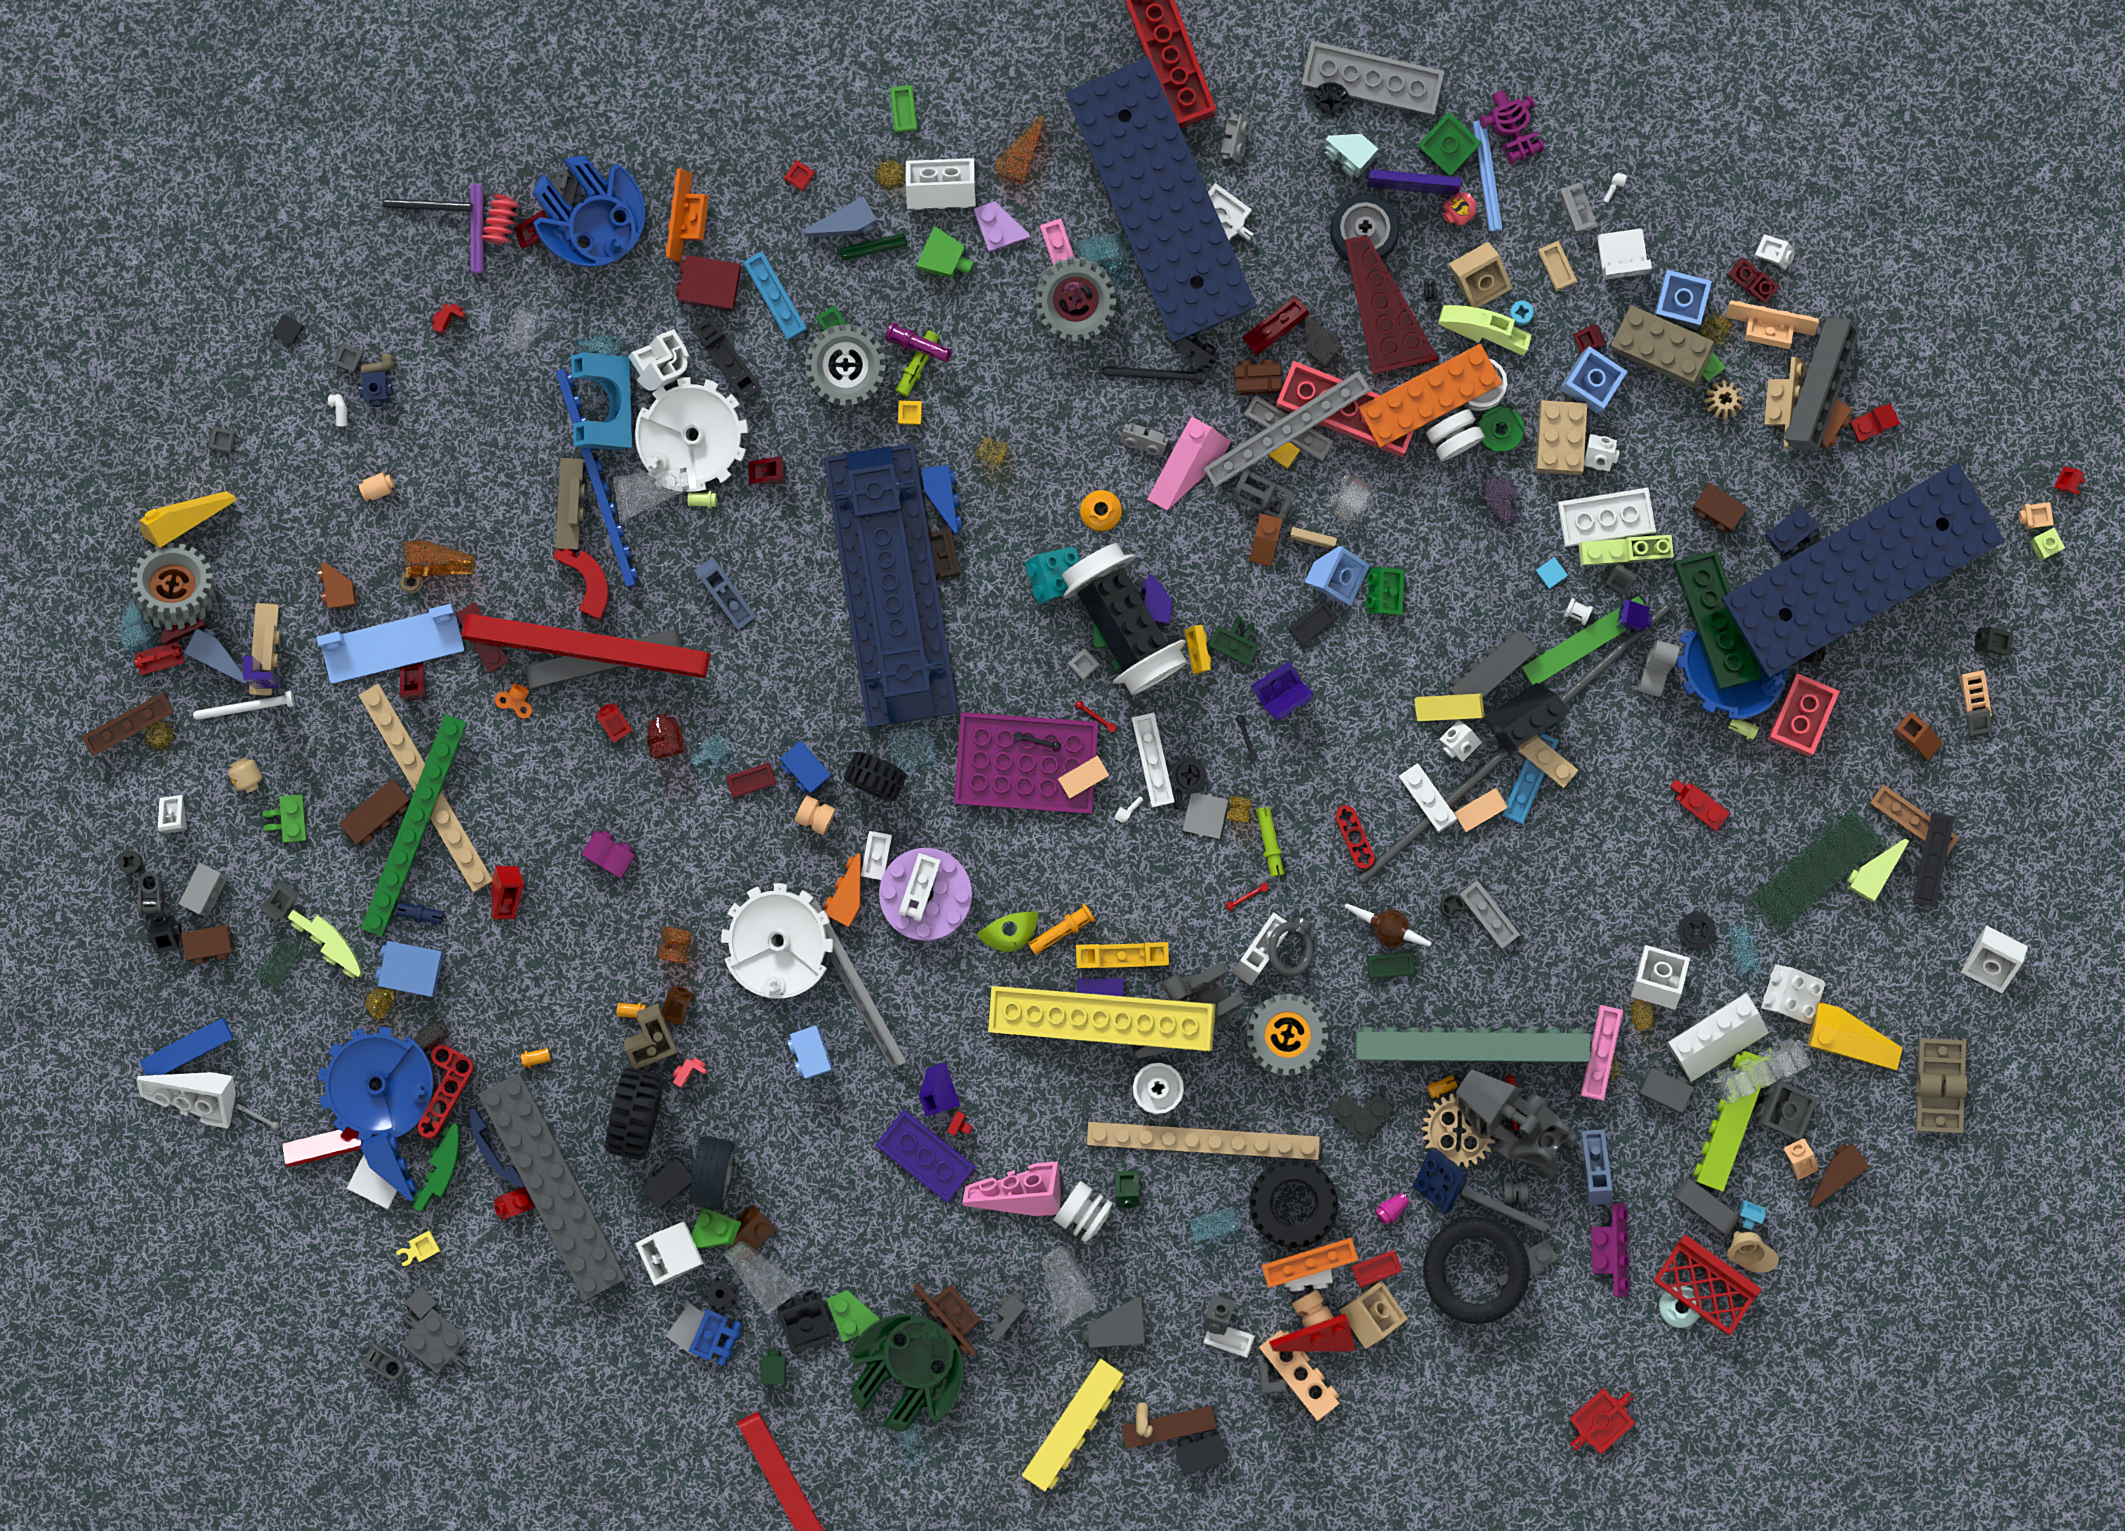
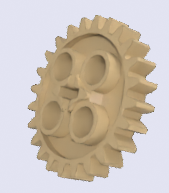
[1421,1094,1495,1168]

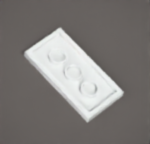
[1557,488,1656,548]

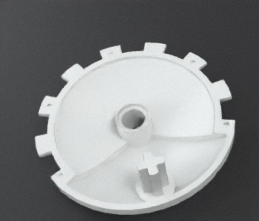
[635,377,748,492]
[721,883,834,999]

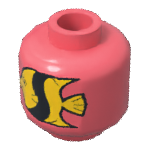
[1443,192,1477,226]

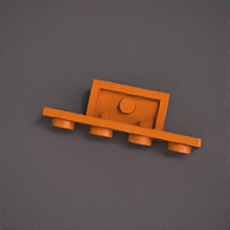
[665,169,709,262]

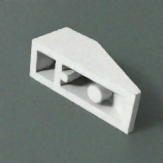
[1232,912,1288,985]

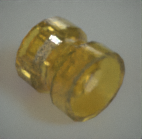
[1226,796,1253,823]

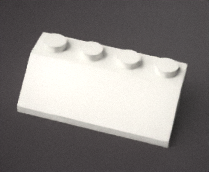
[1666,993,1768,1082]

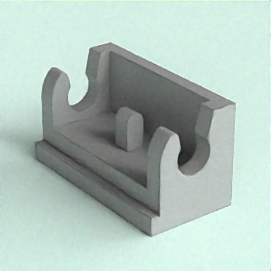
[1558,183,1598,235]
[179,863,228,918]

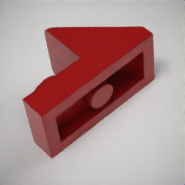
[1849,403,1901,443]

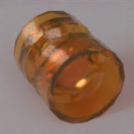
[657,926,693,964]

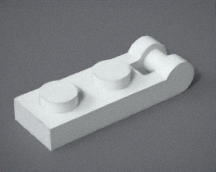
[898,853,941,922]

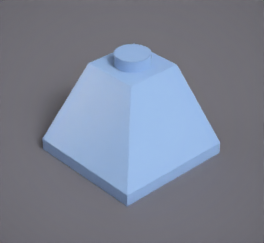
[1305,546,1370,606]

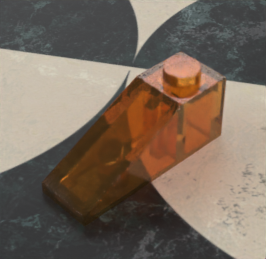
[995,115,1045,185]
[402,540,476,577]

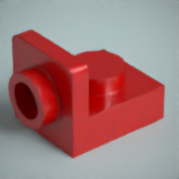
[596,703,633,743]

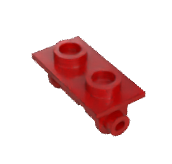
[134,641,185,676]

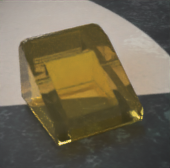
[1700,311,1733,345]

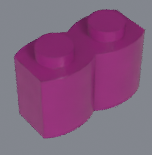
[581,830,636,879]

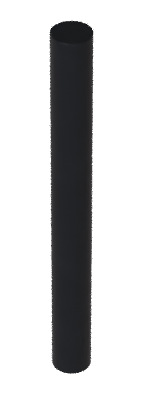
[383,199,473,212]

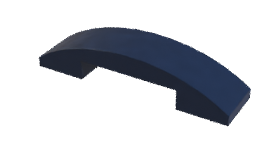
[470,1108,525,1188]

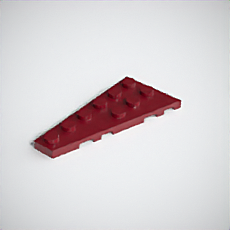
[1344,234,1439,374]

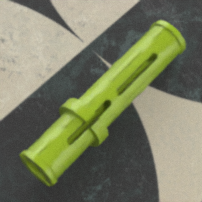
[895,330,940,397]
[1256,807,1285,877]

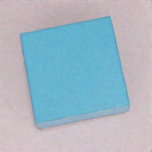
[1535,557,1568,589]

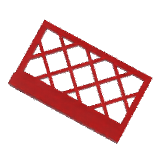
[1652,1234,1762,1336]

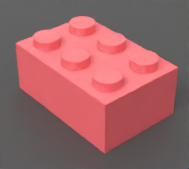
[1767,673,1840,757]

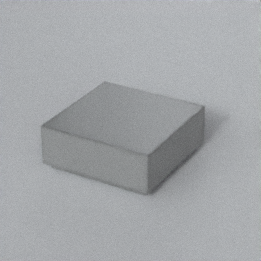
[1068,648,1100,681]

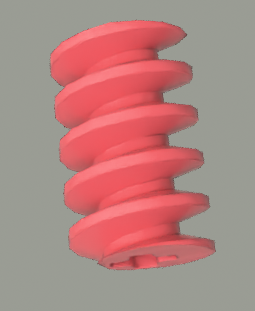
[481,194,520,244]

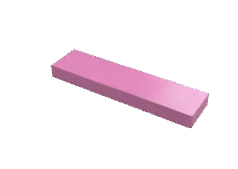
[1040,219,1088,312]
[1580,1005,1623,1101]

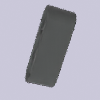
[1673,1177,1741,1236]

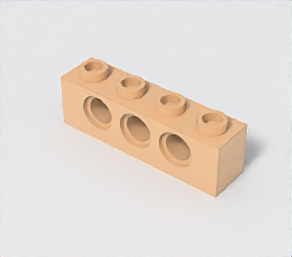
[1259,1330,1340,1421]

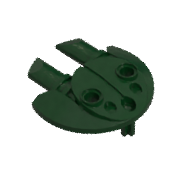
[849,1314,964,1431]

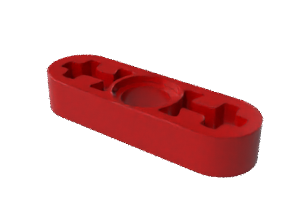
[1335,805,1375,869]

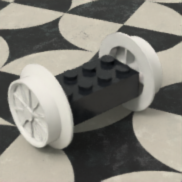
[1062,543,1187,695]

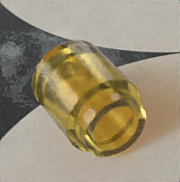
[1629,998,1655,1030]

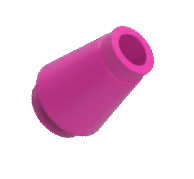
[1375,1193,1410,1226]

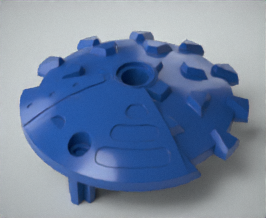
[1675,629,1787,720]
[318,1027,434,1141]

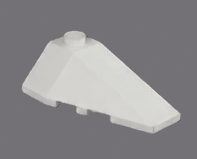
[137,1072,236,1128]

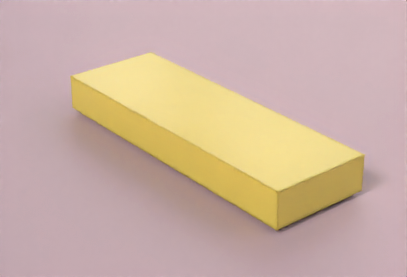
[1414,694,1485,721]

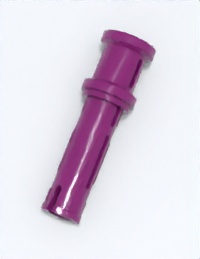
[885,323,953,363]

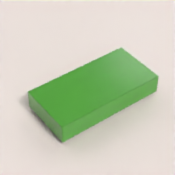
[890,85,918,133]

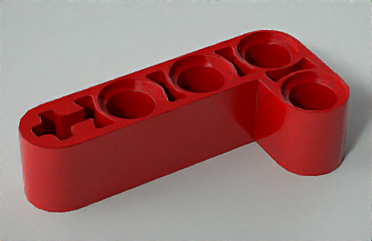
[418,1045,474,1140]

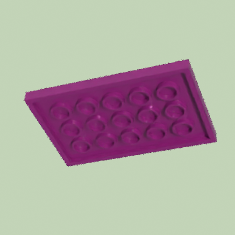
[954,712,1098,814]

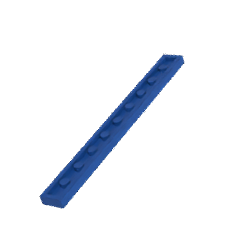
[555,368,639,589]

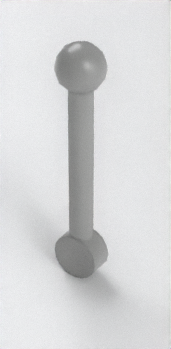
[236,1104,280,1131]

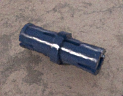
[396,901,444,925]

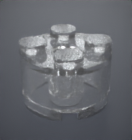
[1328,474,1377,528]

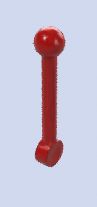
[1075,701,1116,732]
[1225,883,1269,911]

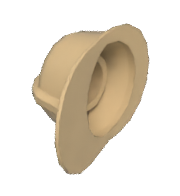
[1727,1231,1779,1273]

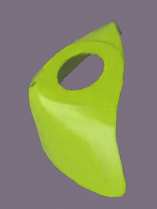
[977,911,1038,952]

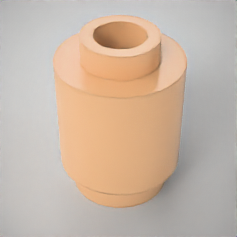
[359,472,395,501]

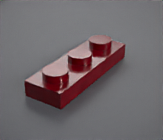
[1242,296,1310,356]
[455,602,509,673]

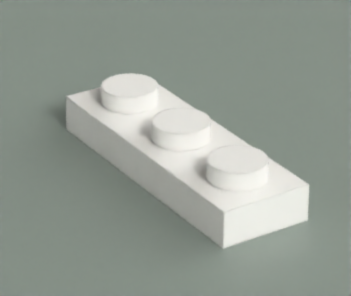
[1399,763,1457,833]

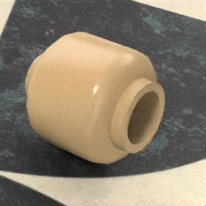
[228,757,262,793]

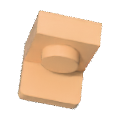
[1784,1139,1819,1180]

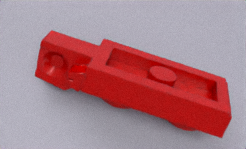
[1669,779,1730,832]

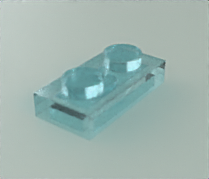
[1727,923,1761,974]

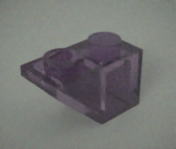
[1483,476,1518,527]

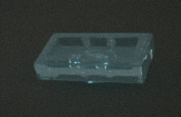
[1189,1207,1240,1242]

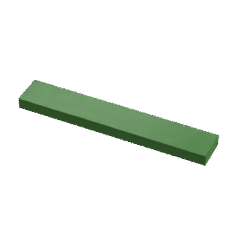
[1521,596,1650,685]

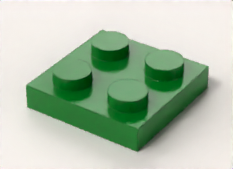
[1418,112,1482,176]

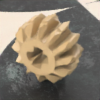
[1704,380,1744,420]

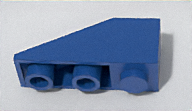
[921,465,962,536]
[361,1131,417,1201]

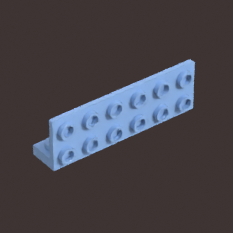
[317,604,464,684]

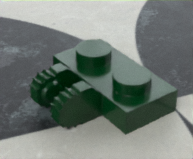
[1208,616,1259,667]

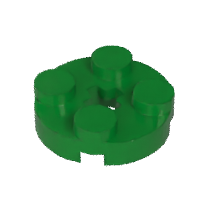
[1478,406,1524,453]

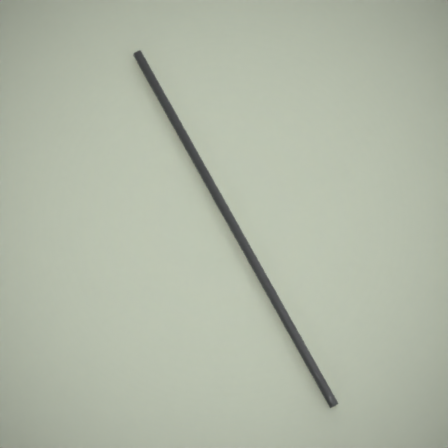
[1358,604,1671,884]

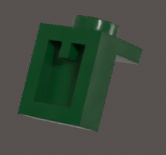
[1115,1171,1139,1209]

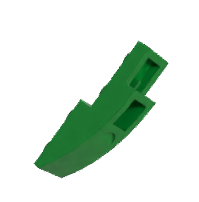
[412,1123,461,1212]

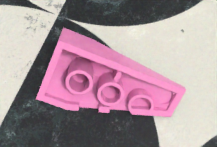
[1147,416,1231,510]
[963,1162,1061,1216]

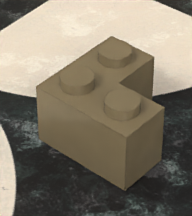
[624,1003,677,1069]

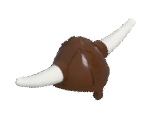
[1345,904,1432,948]

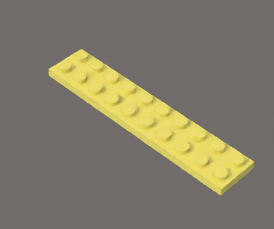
[988,986,1215,1051]

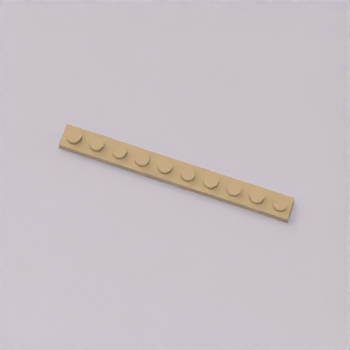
[359,684,492,893]
[1087,1122,1320,1160]

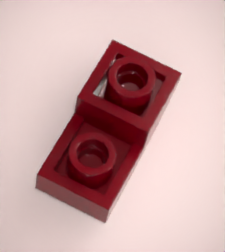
[1727,257,1780,304]

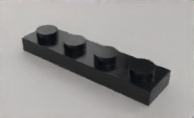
[1912,811,1955,907]

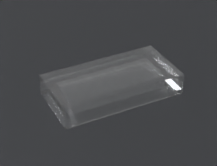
[505,305,540,355]

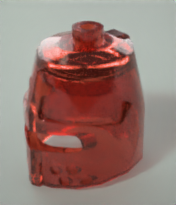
[647,714,685,759]

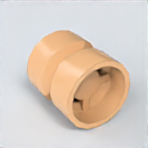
[794,795,836,836]
[1292,1289,1334,1328]

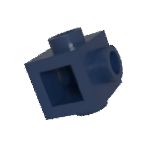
[359,372,393,407]

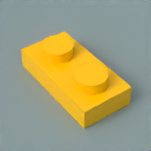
[1185,625,1211,675]

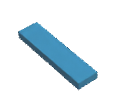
[743,251,807,341]
[1502,734,1559,825]

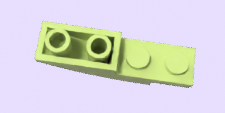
[1438,305,1532,356]
[1578,535,1674,566]
[288,910,364,979]

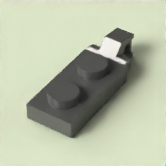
[1495,1239,1558,1287]

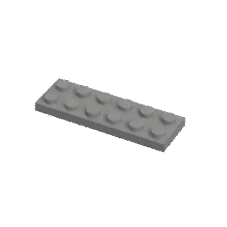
[1301,41,1444,117]

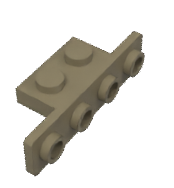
[556,458,586,550]

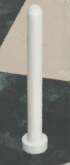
[193,691,295,720]

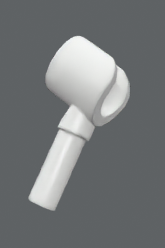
[1603,173,1627,203]
[1115,797,1144,823]

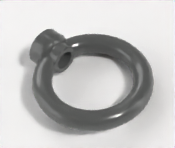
[1267,917,1314,977]

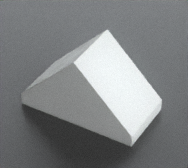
[158,795,187,833]

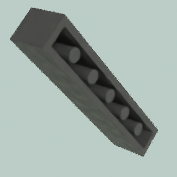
[1784,318,1860,452]

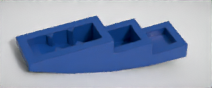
[140,1018,234,1076]

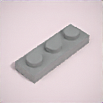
[1459,880,1520,949]

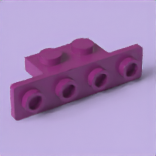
[1591,1203,1630,1297]

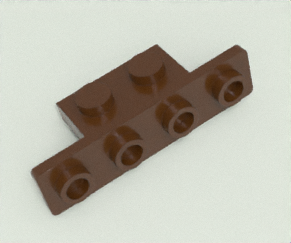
[913,1282,981,1357]

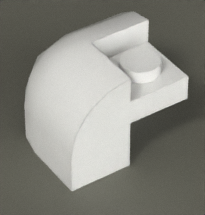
[628,329,689,391]

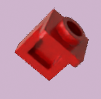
[431,303,467,335]
[494,1187,534,1221]

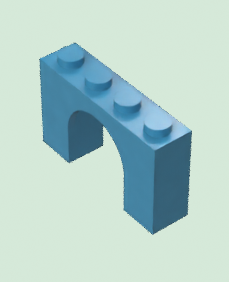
[571,352,633,451]

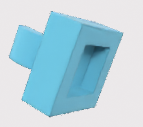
[1740,1200,1766,1230]

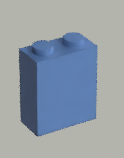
[375,941,444,998]

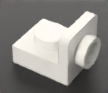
[1755,234,1794,270]

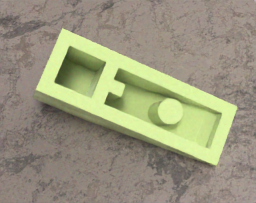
[1847,839,1909,902]

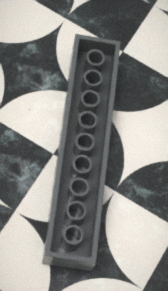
[478,1073,628,1301]

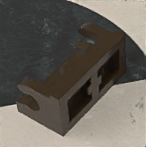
[929,528,961,580]

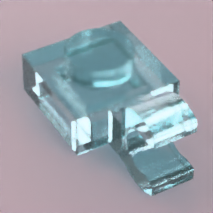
[690,731,732,768]

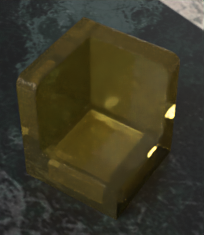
[974,436,1009,468]

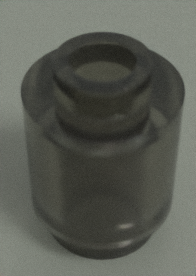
[414,1019,449,1052]

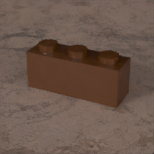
[339,779,411,846]

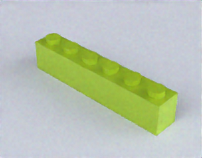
[1693,1051,1771,1192]

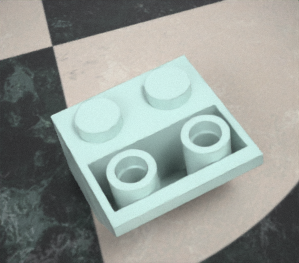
[1324,134,1378,178]

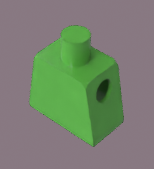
[916,226,974,279]

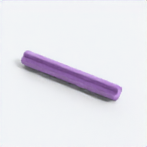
[470,184,484,274]

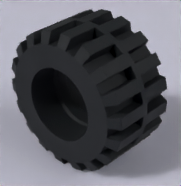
[844,752,907,801]

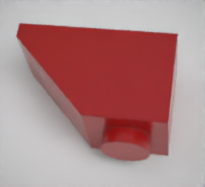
[491,866,524,919]

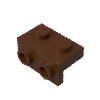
[727,1205,777,1262]

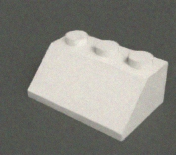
[906,158,976,210]

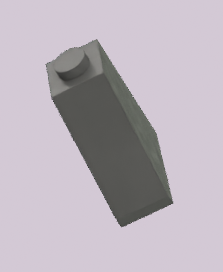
[1083,1297,1145,1348]

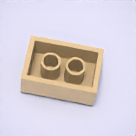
[1535,400,1587,475]

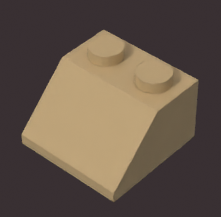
[1449,242,1513,308]
[1339,1280,1408,1349]

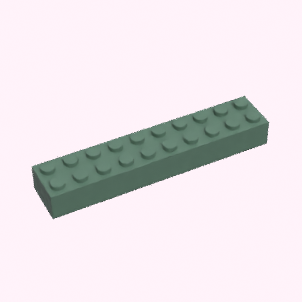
[1354,1027,1590,1063]

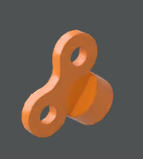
[495,684,533,719]

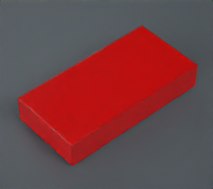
[1351,1250,1403,1288]

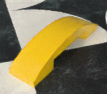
[1076,942,1169,968]

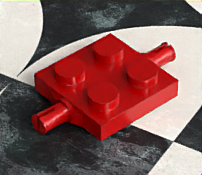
[1569,1388,1635,1454]

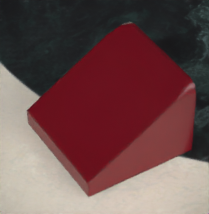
[1573,325,1607,353]

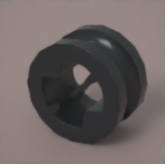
[1423,281,1437,302]

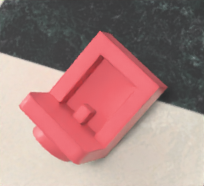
[672,1057,708,1088]

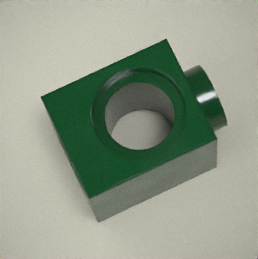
[760,1351,786,1385]

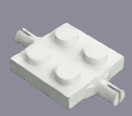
[1208,183,1254,242]

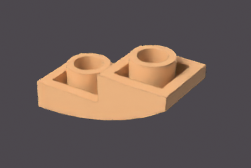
[1454,788,1508,832]

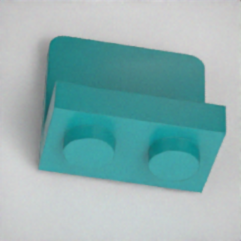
[1024,547,1080,605]

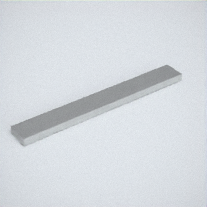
[1203,371,1371,487]
[810,900,906,1070]

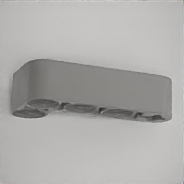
[1638,640,1680,697]

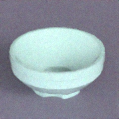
[1659,1286,1702,1328]

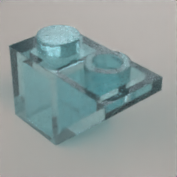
[116,598,155,653]

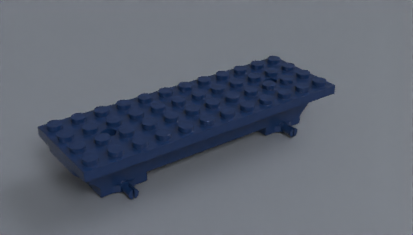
[1065,57,1257,343]
[823,443,958,728]
[1721,462,2005,678]

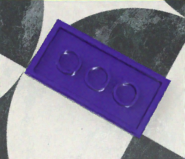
[1367,169,1461,195]
[875,1109,976,1203]

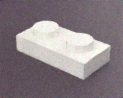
[861,831,892,880]

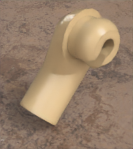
[1136,1403,1153,1438]

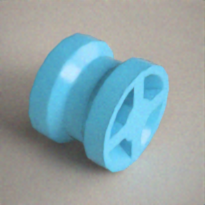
[1509,301,1533,326]

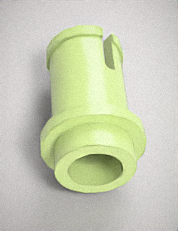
[688,491,717,509]
[1728,719,1759,740]

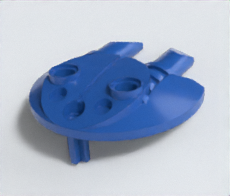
[533,156,645,267]

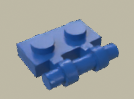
[688,1308,743,1366]

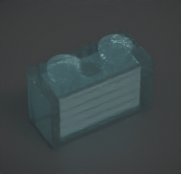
[1074,233,1125,270]

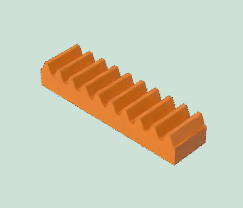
[1261,1238,1358,1288]

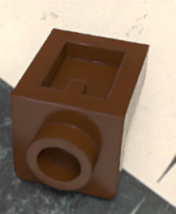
[662,986,694,1026]

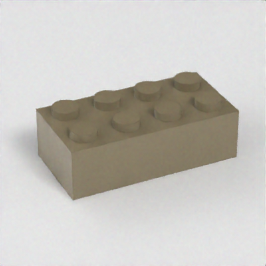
[1611,305,1716,389]

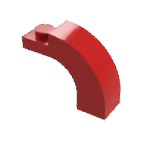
[553,548,610,621]

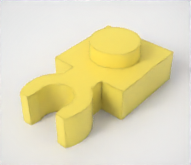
[396,1231,441,1266]

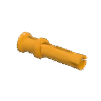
[1028,903,1096,955]

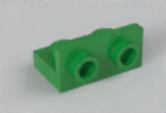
[1366,567,1405,616]

